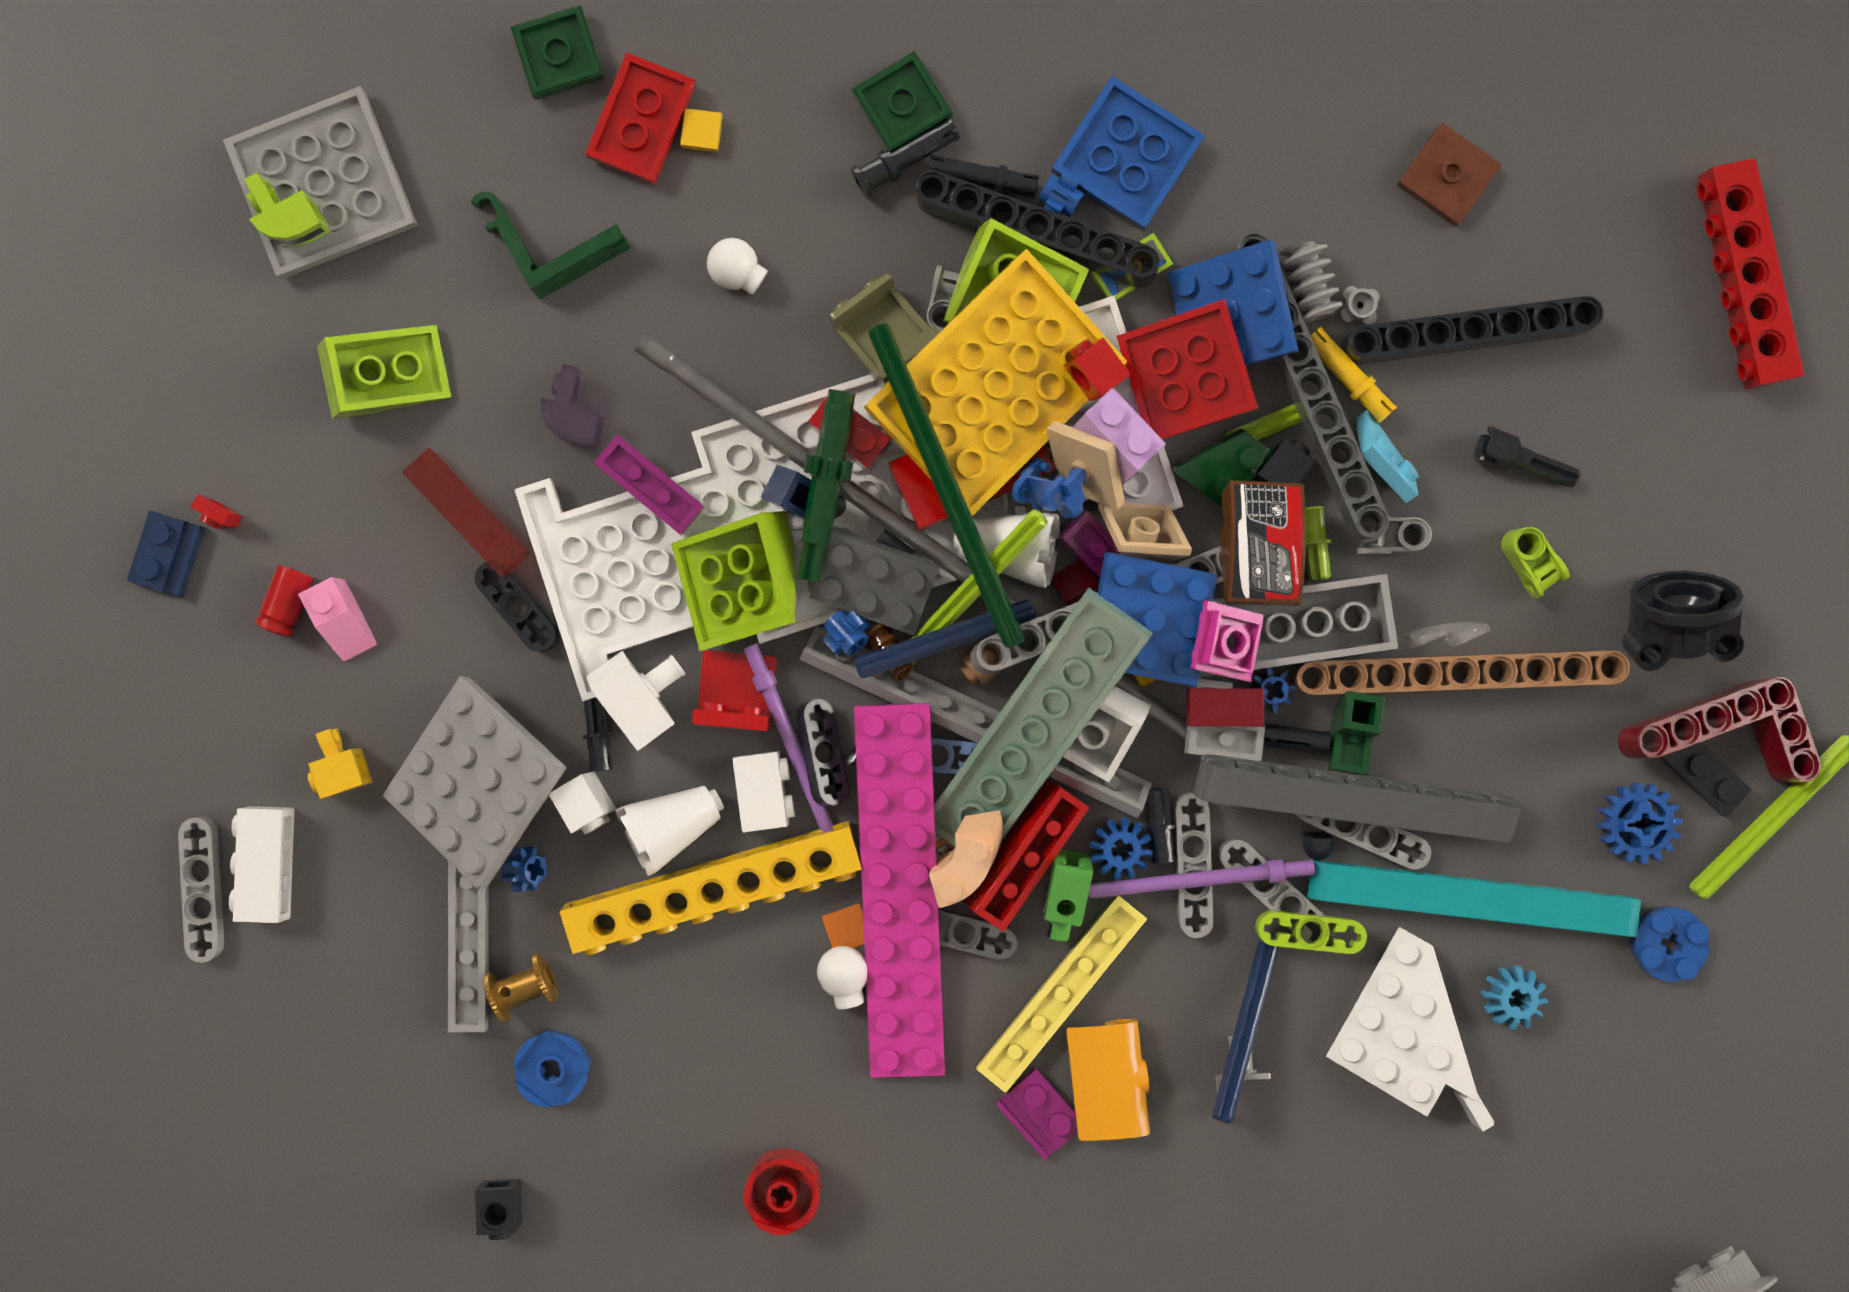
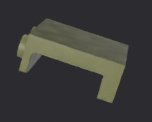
[829,273,940,388]

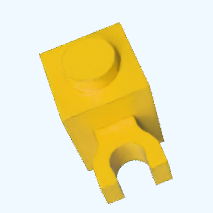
[308,728,373,799]

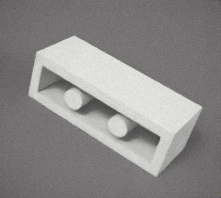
[229,806,294,923]

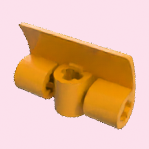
[1066,1019,1150,1141]

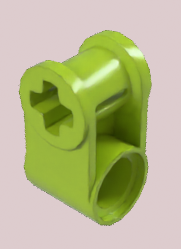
[1501,527,1570,599]

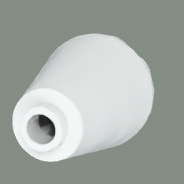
[954,512,1060,588]
[615,786,724,876]

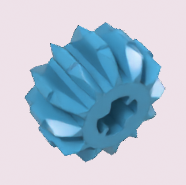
[1481,965,1549,1030]

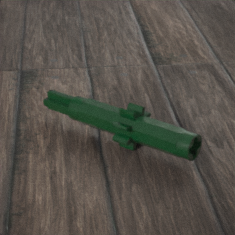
[797,389,856,582]

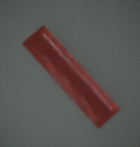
[402,447,530,579]

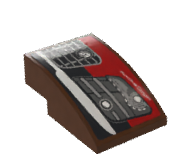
[1220,481,1306,606]

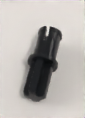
[583,697,614,772]
[1146,788,1176,863]

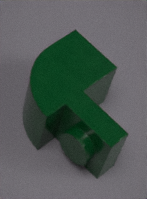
[1328,691,1385,776]

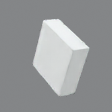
[1453,1090,1494,1132]

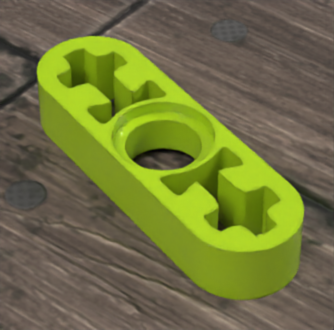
[1255,910,1367,954]

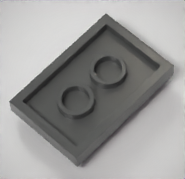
[809,526,940,636]

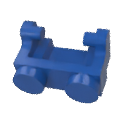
[1012,457,1087,518]

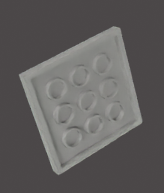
[223,86,418,280]
[382,676,567,889]

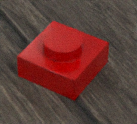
[190,494,243,530]

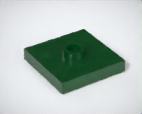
[510,4,605,100]
[852,51,953,152]

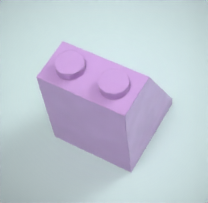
[1050,388,1166,504]

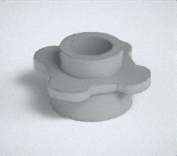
[1340,286,1380,325]

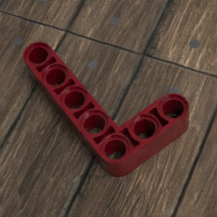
[1618,677,1821,782]

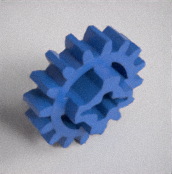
[1596,782,1683,864]

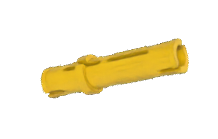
[1311,327,1397,423]

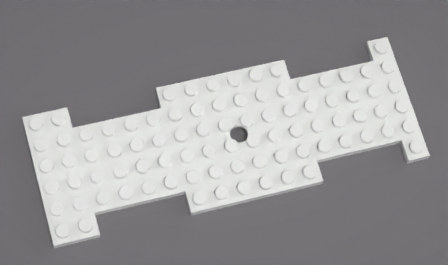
[514,296,1183,701]

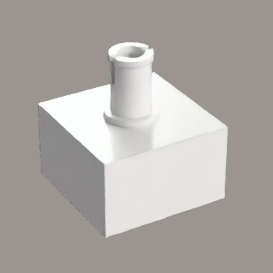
[586,651,686,751]

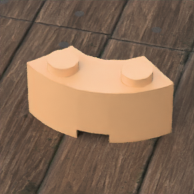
[929,810,1003,908]

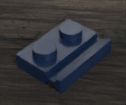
[127,510,206,597]

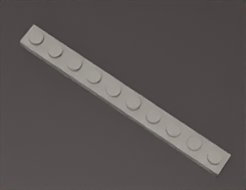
[800,626,1152,818]

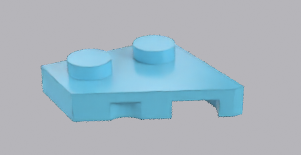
[1356,410,1419,503]

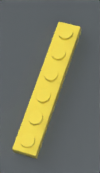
[976,896,1147,1093]

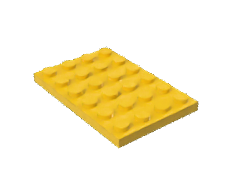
[863,249,1127,516]

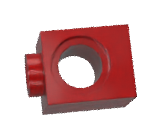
[1063,337,1130,401]

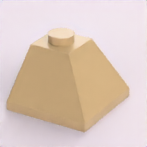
[1098,503,1192,564]

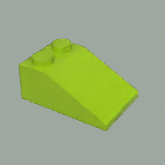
[317,325,451,419]

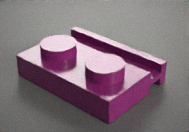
[995,1066,1077,1161]

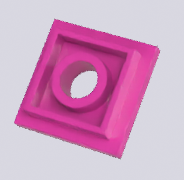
[1190,601,1264,682]

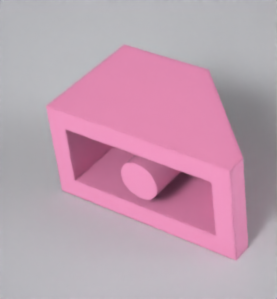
[298,577,378,662]

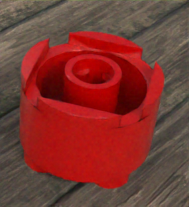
[743,1148,822,1236]

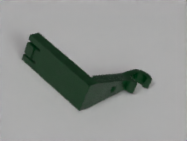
[471,192,631,300]

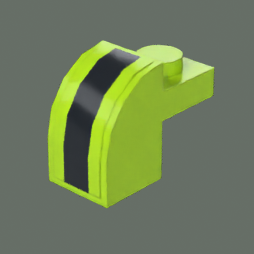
[244,172,331,247]

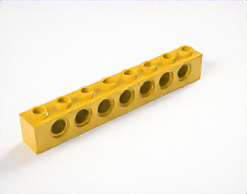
[559,820,862,956]

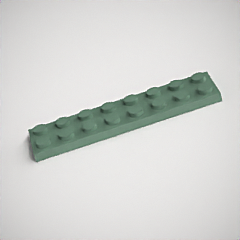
[934,588,1153,847]

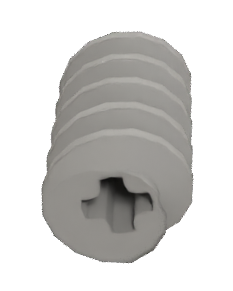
[1279,241,1343,324]

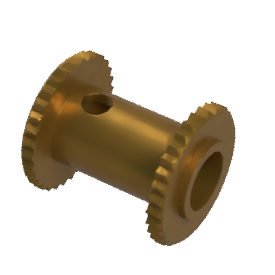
[484,953,558,1023]

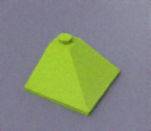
[944,218,1089,323]
[671,511,795,651]

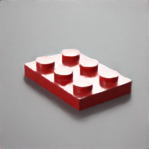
[585,52,697,185]

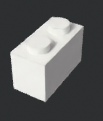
[732,751,795,832]
[549,772,616,835]

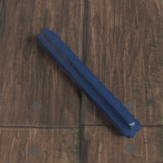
[855,599,1036,678]
[1212,940,1279,1124]

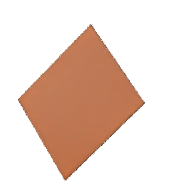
[821,903,865,948]

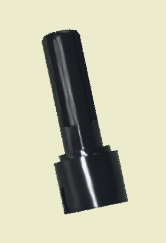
[1474,426,1580,488]

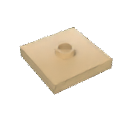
[1047,421,1125,510]

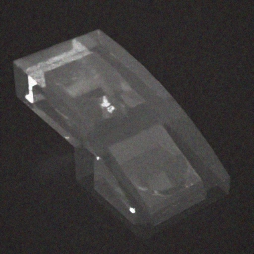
[1401,622,1491,648]

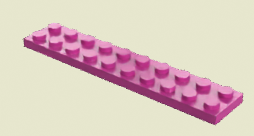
[854,703,945,1078]

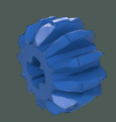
[1089,817,1153,881]

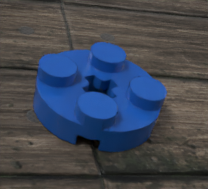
[1630,906,1709,982]
[513,1029,591,1107]

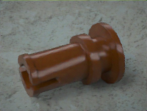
[863,624,914,681]

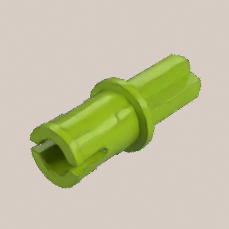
[1305,506,1331,581]

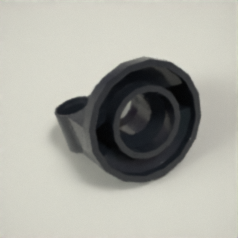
[1622,570,1744,671]

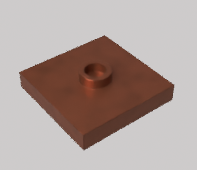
[1397,122,1502,227]

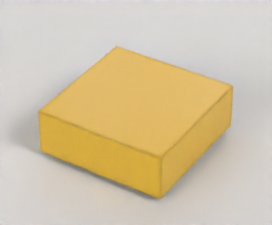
[680,108,723,153]

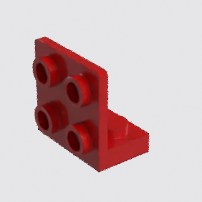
[692,650,777,731]

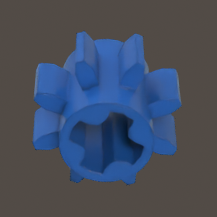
[1038,171,1084,217]
[822,610,870,656]
[1251,667,1296,714]
[501,847,547,892]

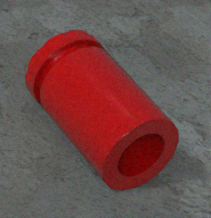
[255,564,314,636]

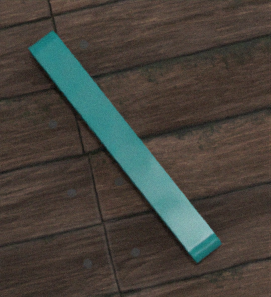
[1307,860,1642,937]

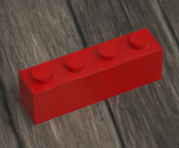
[963,779,1090,932]

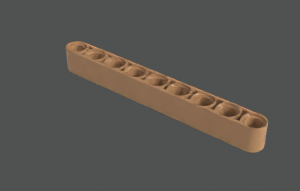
[1290,651,1630,695]

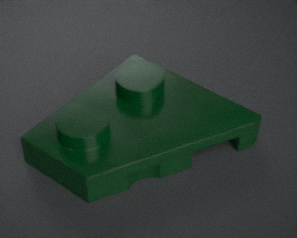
[1171,428,1273,507]

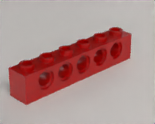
[1696,158,1805,391]

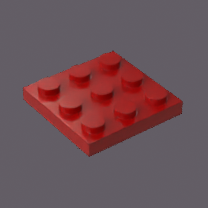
[1116,299,1259,440]

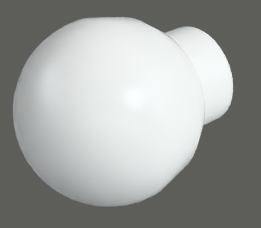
[707,238,768,295]
[817,946,867,1009]

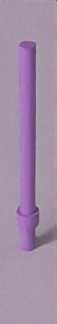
[743,643,834,833]
[1089,859,1315,899]

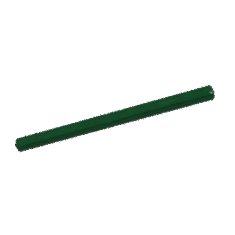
[868,323,1025,648]

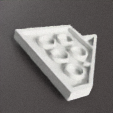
[1326,927,1478,1116]

